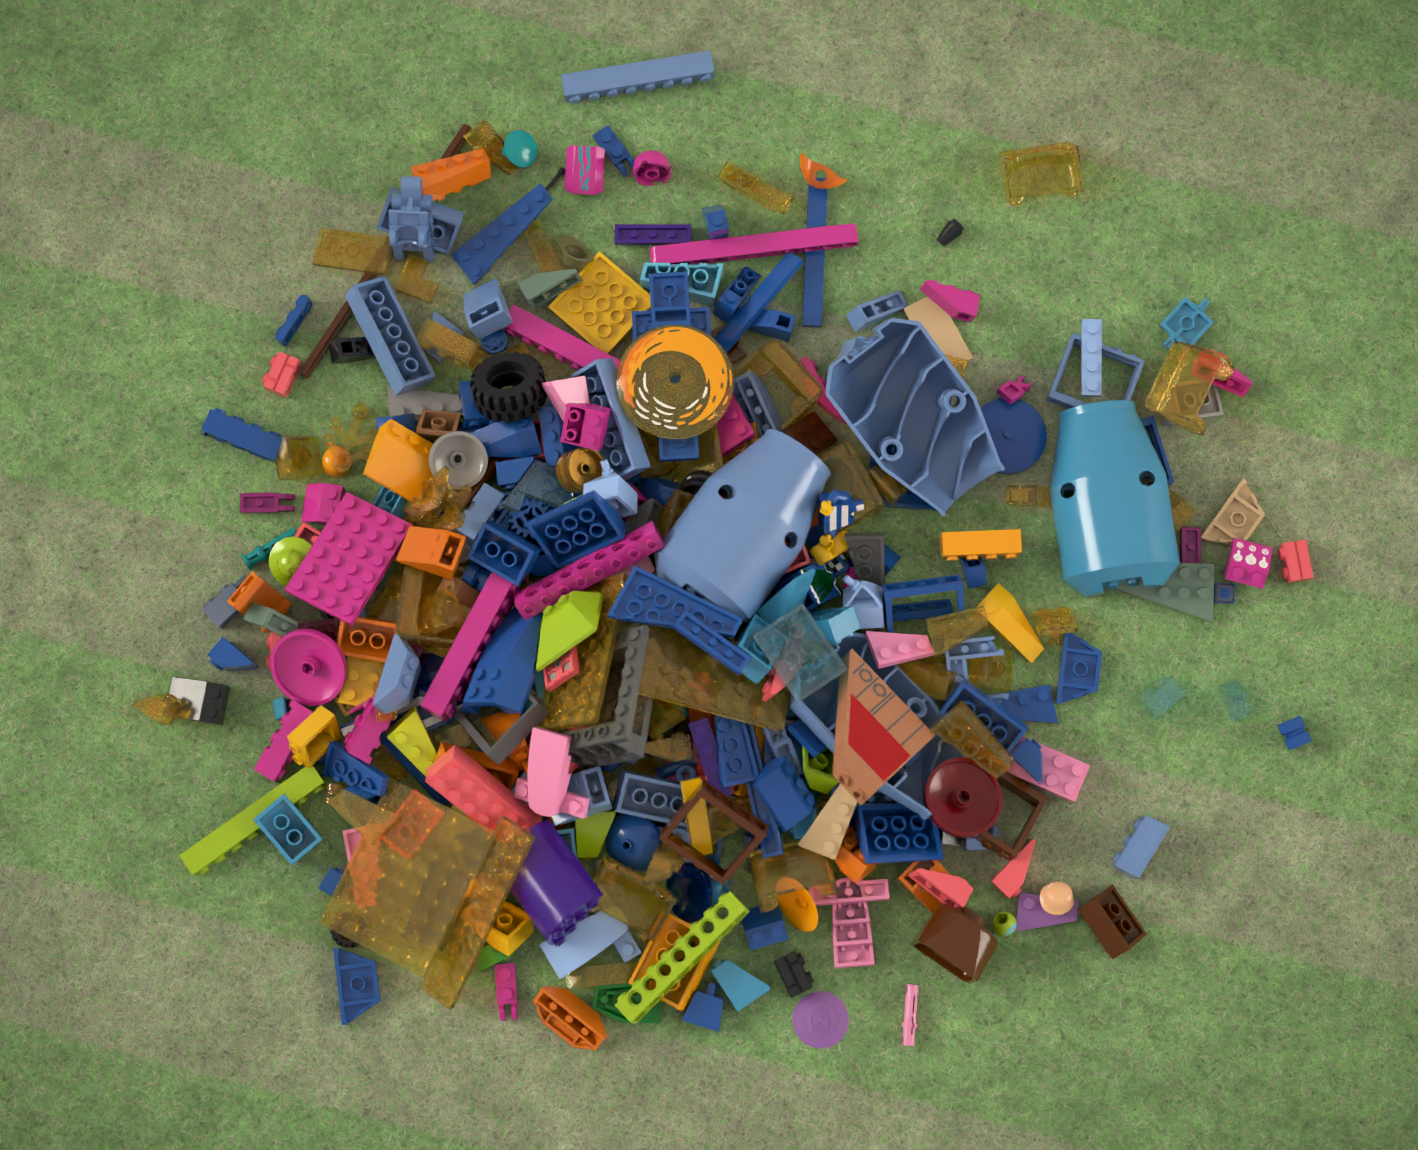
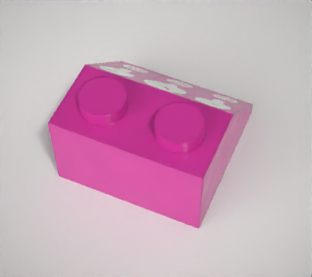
[1223,537,1272,589]

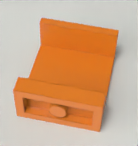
[227,571,292,634]

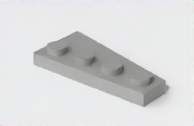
[387,386,464,422]

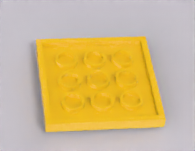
[548,251,651,354]

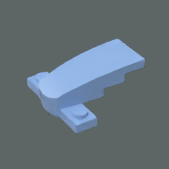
[540,884,643,979]

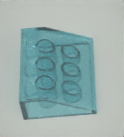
[752,603,848,703]

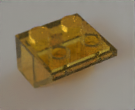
[648,679,686,739]

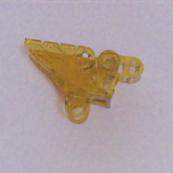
[403,466,472,530]

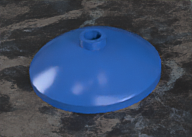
[605,813,661,871]

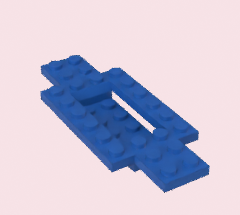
[632,271,716,462]

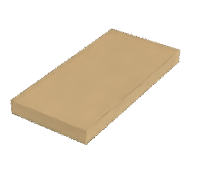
[903,296,973,368]

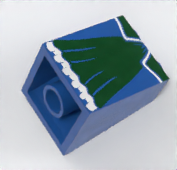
[774,563,843,620]

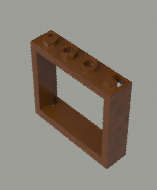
[970,755,1048,861]
[659,780,769,885]

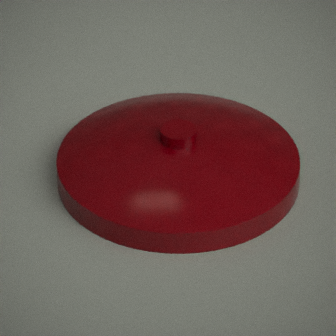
[923,757,1003,838]

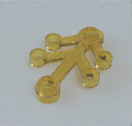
[323,403,377,472]

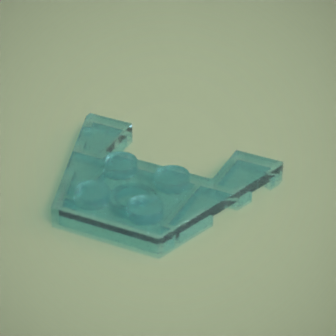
[502,460,574,513]

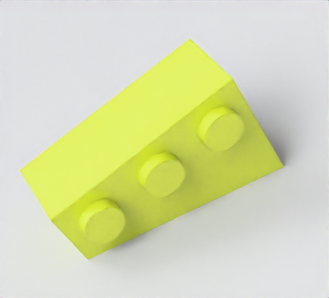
[386,705,438,777]

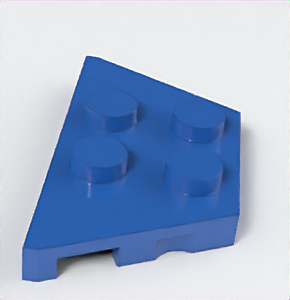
[1055,629,1102,704]
[333,948,381,1025]

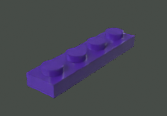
[615,224,691,245]
[688,717,733,796]

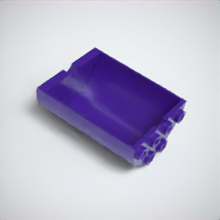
[494,820,603,947]

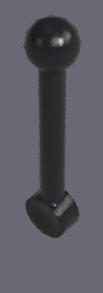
[545,167,566,191]

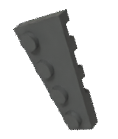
[845,533,885,587]

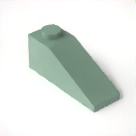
[518,269,583,309]

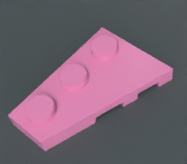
[865,631,934,669]

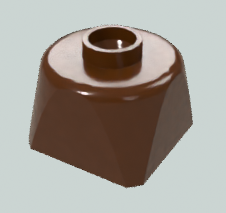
[911,904,998,984]

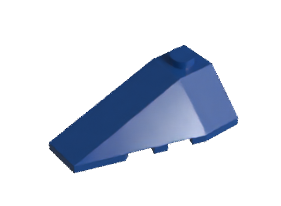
[470,414,542,459]

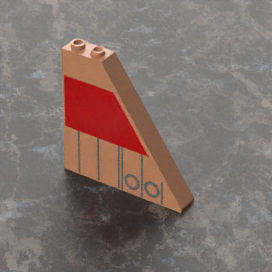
[833,649,935,805]

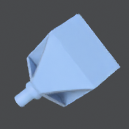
[583,459,638,518]
[843,575,884,629]

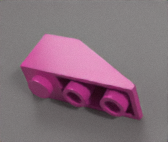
[920,280,980,323]

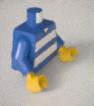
[818,490,864,551]

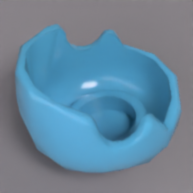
[707,878,732,905]

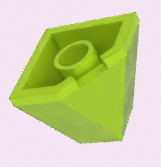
[575,803,615,860]

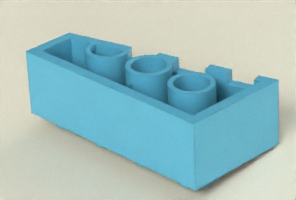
[640,262,724,307]

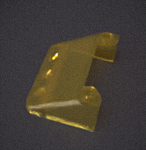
[1145,342,1235,436]

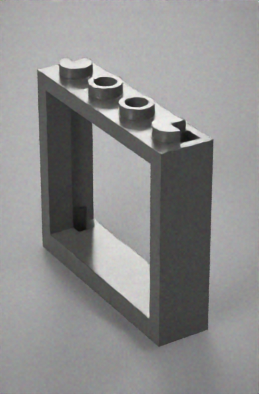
[454,688,550,765]

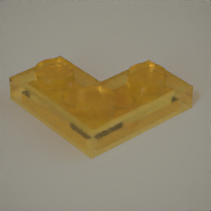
[395,254,438,304]

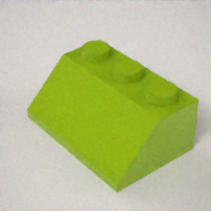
[802,746,838,794]

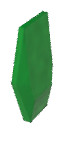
[592,983,664,1023]

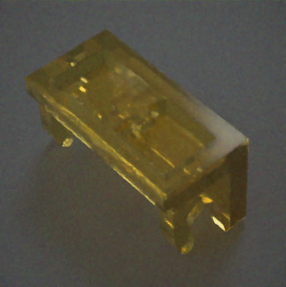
[370,743,409,789]

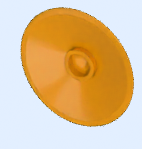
[775,878,818,932]

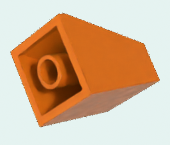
[481,711,532,770]

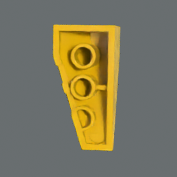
[973,583,1044,663]

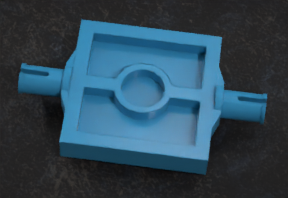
[1159,297,1214,351]

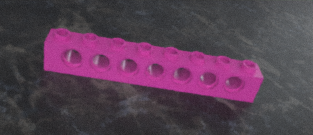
[513,521,665,620]

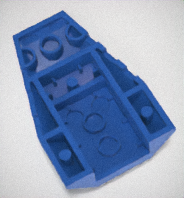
[461,607,543,714]

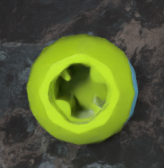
[992,911,1016,937]

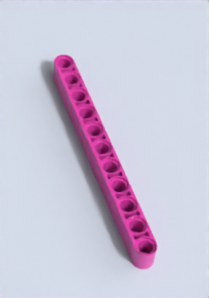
[650,224,859,265]

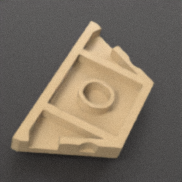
[1201,478,1265,545]

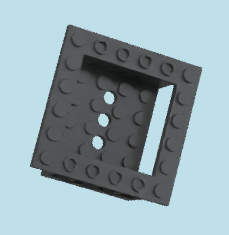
[543,625,662,769]

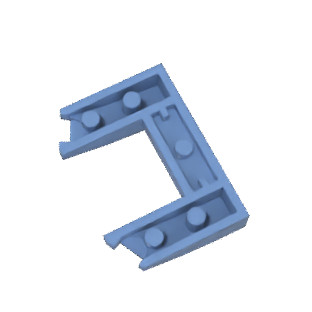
[944,636,1009,705]

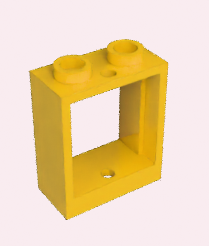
[287,705,342,769]

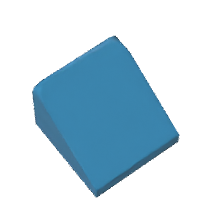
[273,697,289,720]

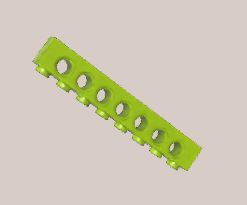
[615,892,750,1024]

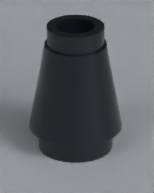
[936,218,964,247]

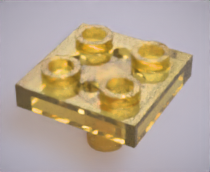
[1032,607,1078,645]

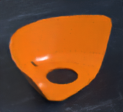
[800,153,848,189]

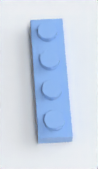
[1081,319,1102,397]

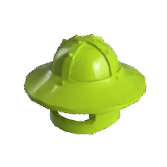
[269,536,313,586]

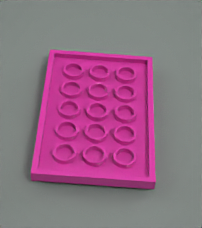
[284,492,413,626]

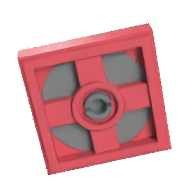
[543,646,579,692]

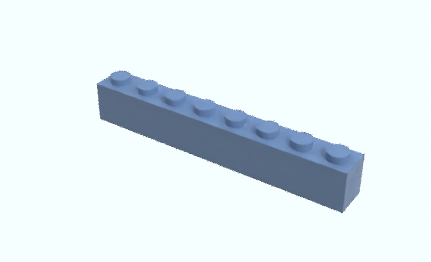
[561,50,714,104]

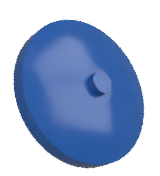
[981,398,1047,474]

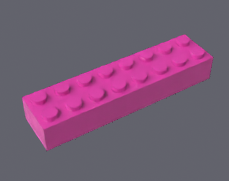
[420,572,521,722]

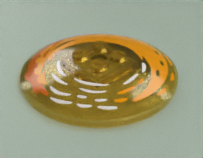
[616,325,734,439]

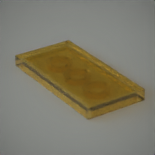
[312,228,393,275]

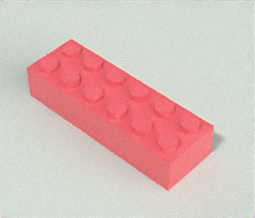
[425,745,542,847]

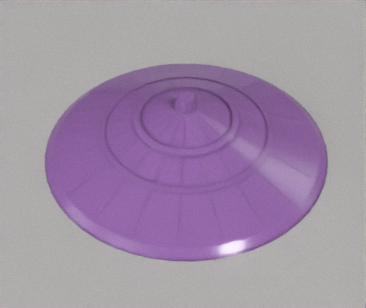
[793,991,849,1048]

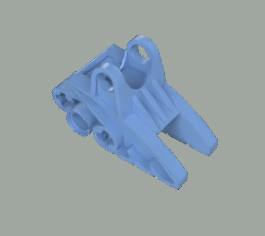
[388,176,434,262]

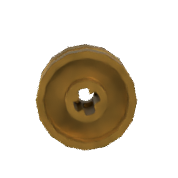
[556,447,604,493]

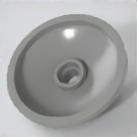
[429,431,488,490]

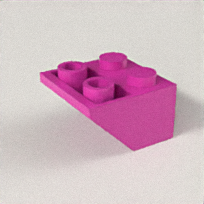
[560,403,611,451]

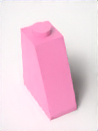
[542,376,590,422]

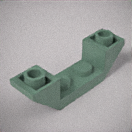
[243,602,309,637]

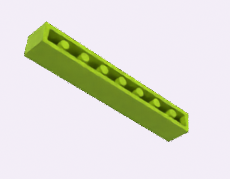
[179,764,327,876]

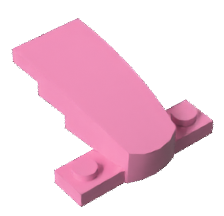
[514,727,590,818]
[808,877,890,969]

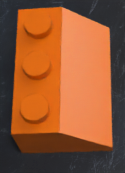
[337,615,404,662]

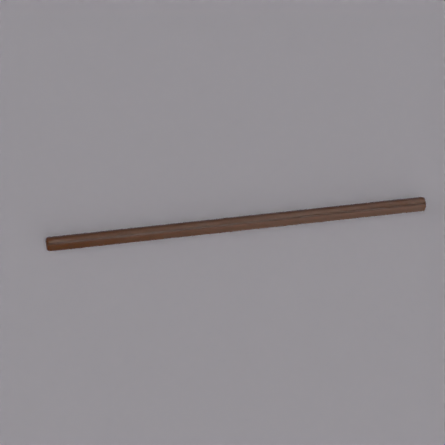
[299,124,473,379]

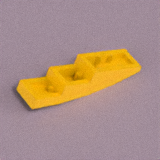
[680,777,713,855]

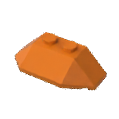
[533,986,607,1051]

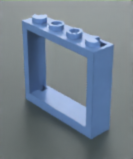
[1046,333,1145,409]

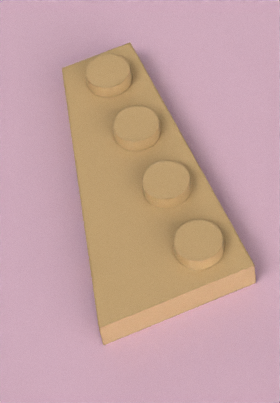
[798,784,857,860]

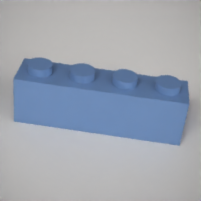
[376,186,464,255]

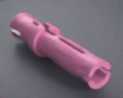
[901,984,919,1046]

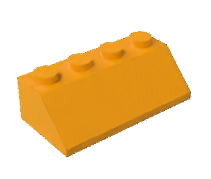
[939,529,1022,561]

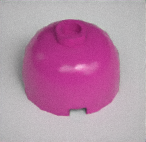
[633,150,671,186]

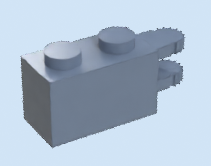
[203,575,247,629]

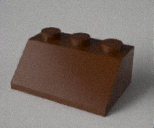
[1078,884,1147,959]

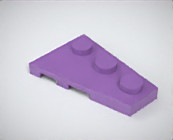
[1014,892,1079,932]

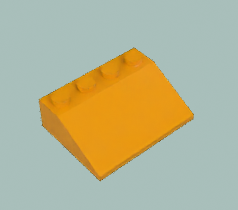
[363,419,456,512]
[628,911,721,1012]

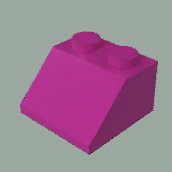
[301,483,346,525]

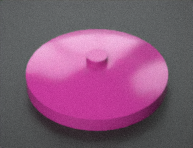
[270,629,347,706]

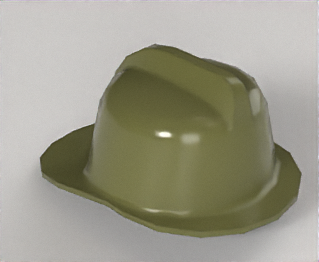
[557,235,594,273]

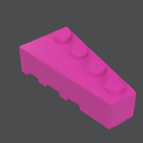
[343,680,397,764]
[254,700,313,783]

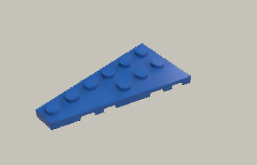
[607,566,743,638]

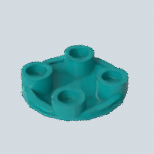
[502,130,538,168]

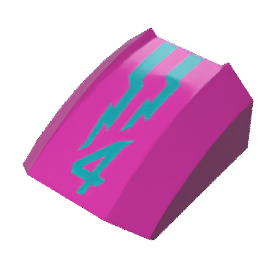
[565,145,605,195]

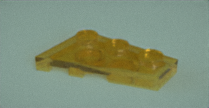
[329,789,400,845]

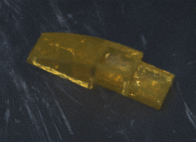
[717,161,793,215]

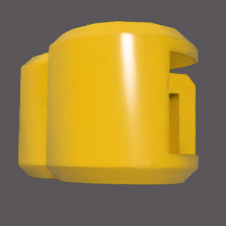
[810,530,849,566]

